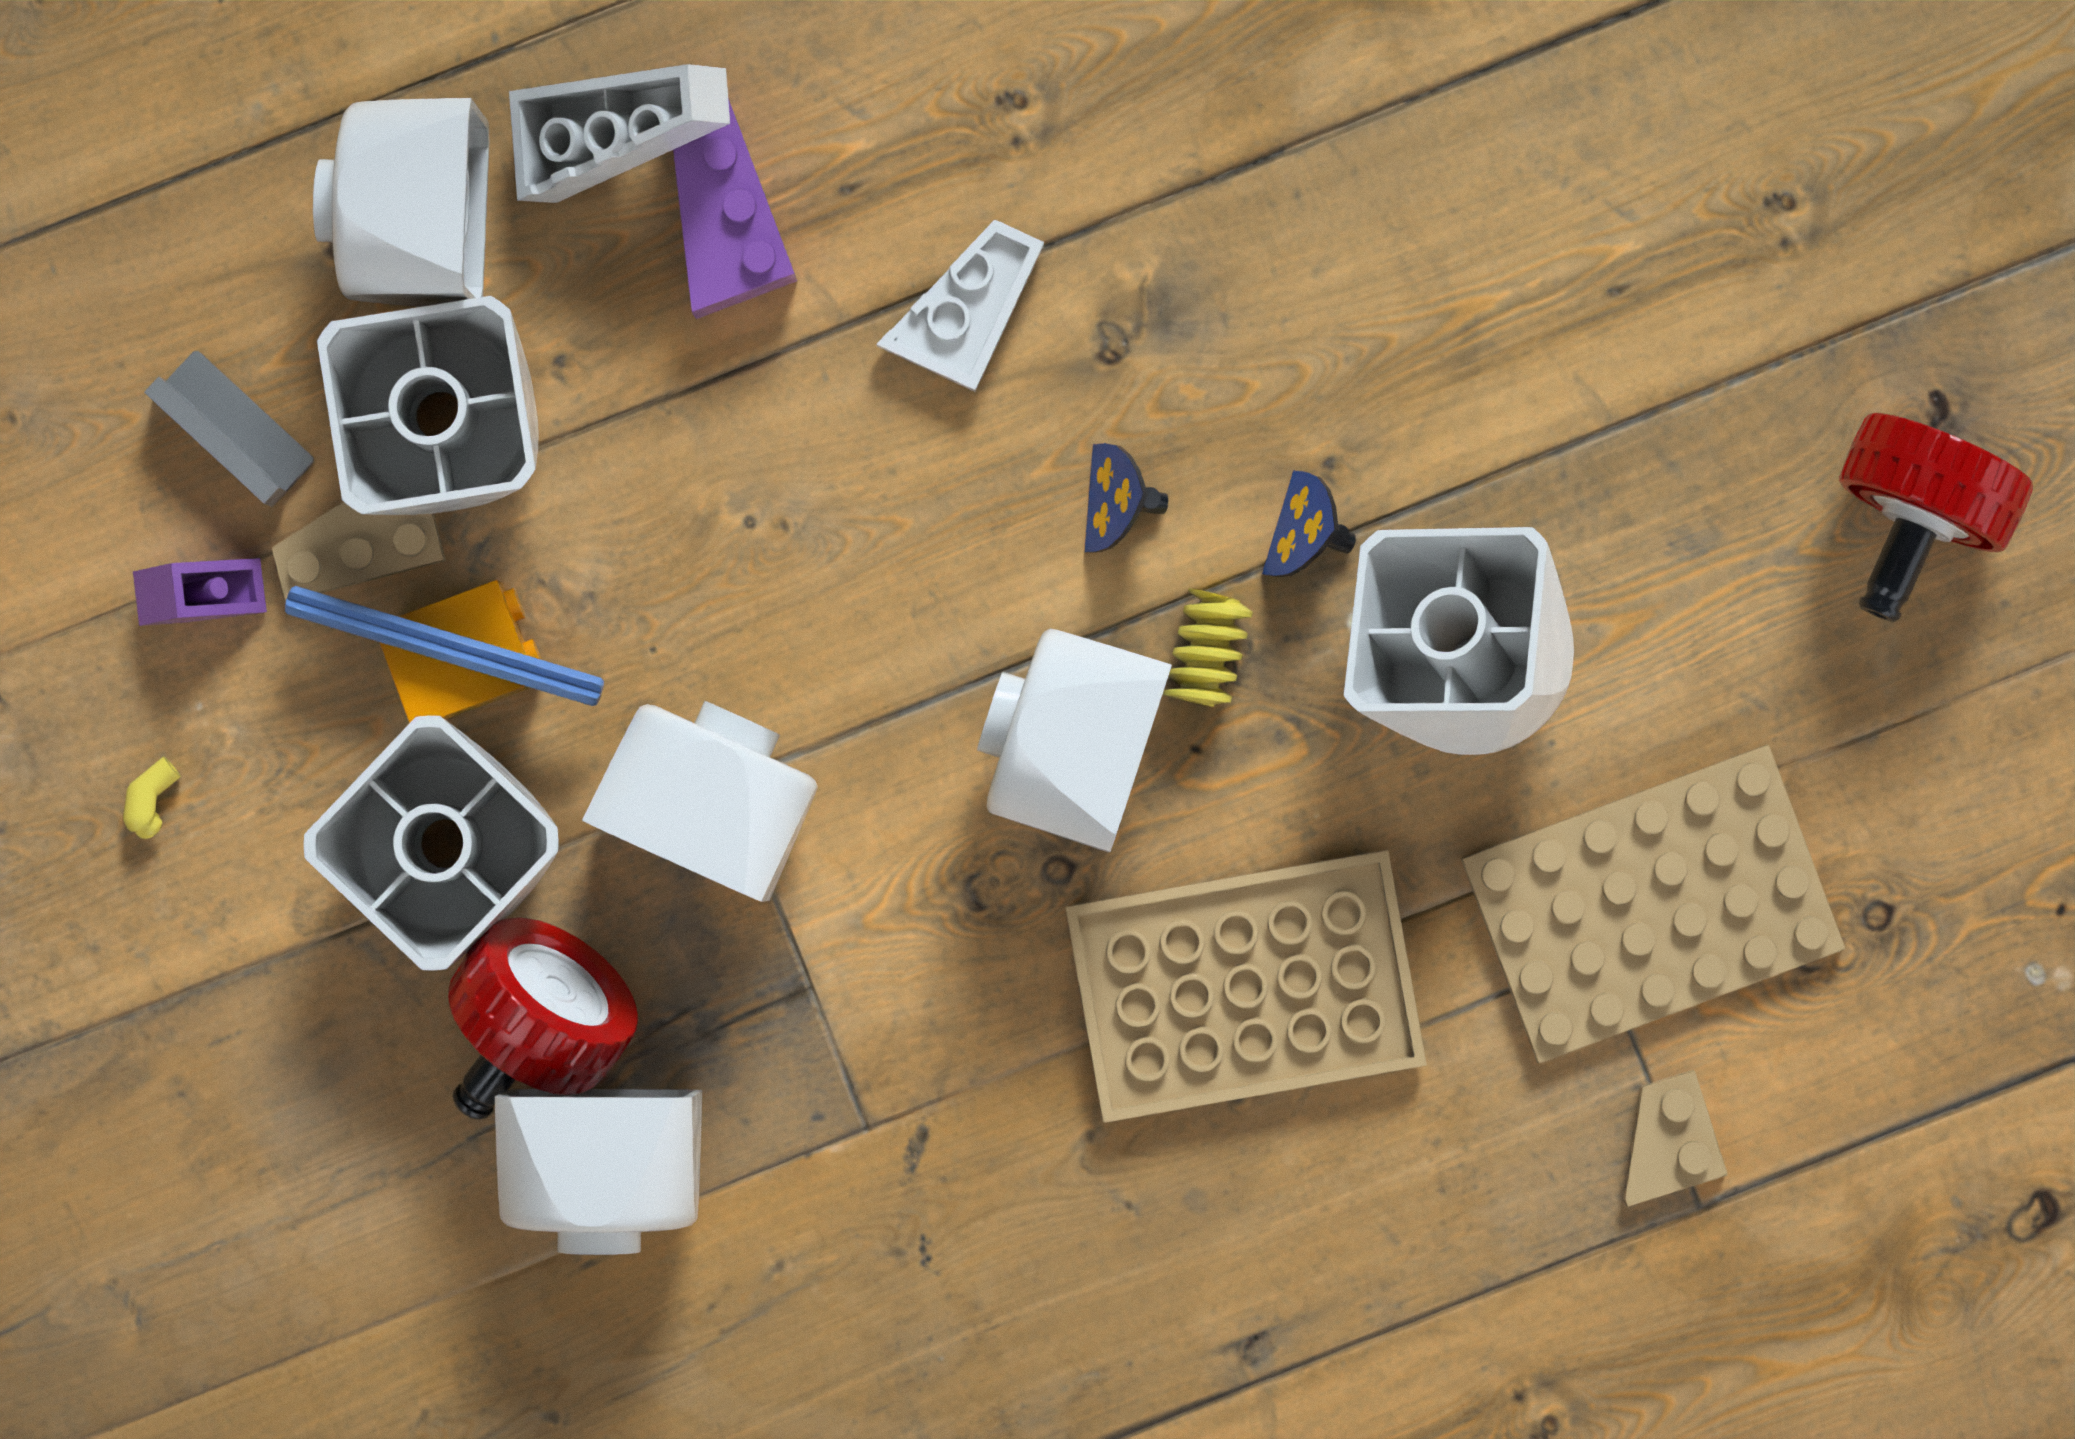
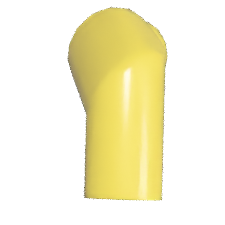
[123,756,181,839]

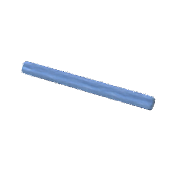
[285,586,604,706]

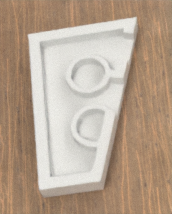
[876,220,1044,392]

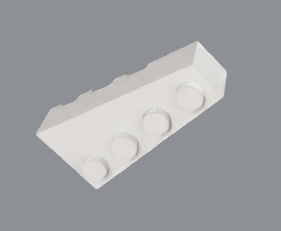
[509,64,730,203]

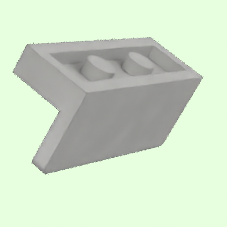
[144,351,314,507]

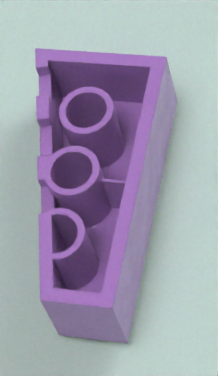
[673,98,797,319]

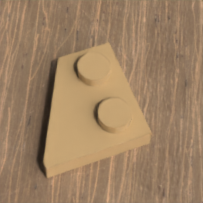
[1623,1070,1728,1207]

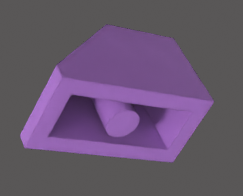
[133,558,267,626]

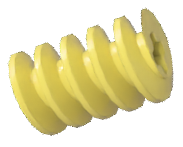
[1163,588,1253,707]

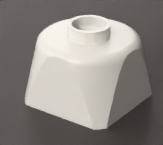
[313,98,490,307]
[317,296,539,515]
[1344,527,1574,755]
[977,628,1172,852]
[582,701,818,902]
[304,715,559,971]
[495,1089,702,1255]

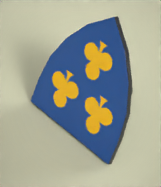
[1085,443,1168,553]
[1262,470,1356,577]

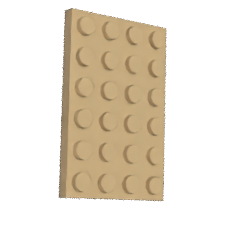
[1461,745,1846,1064]
[1065,850,1427,1123]

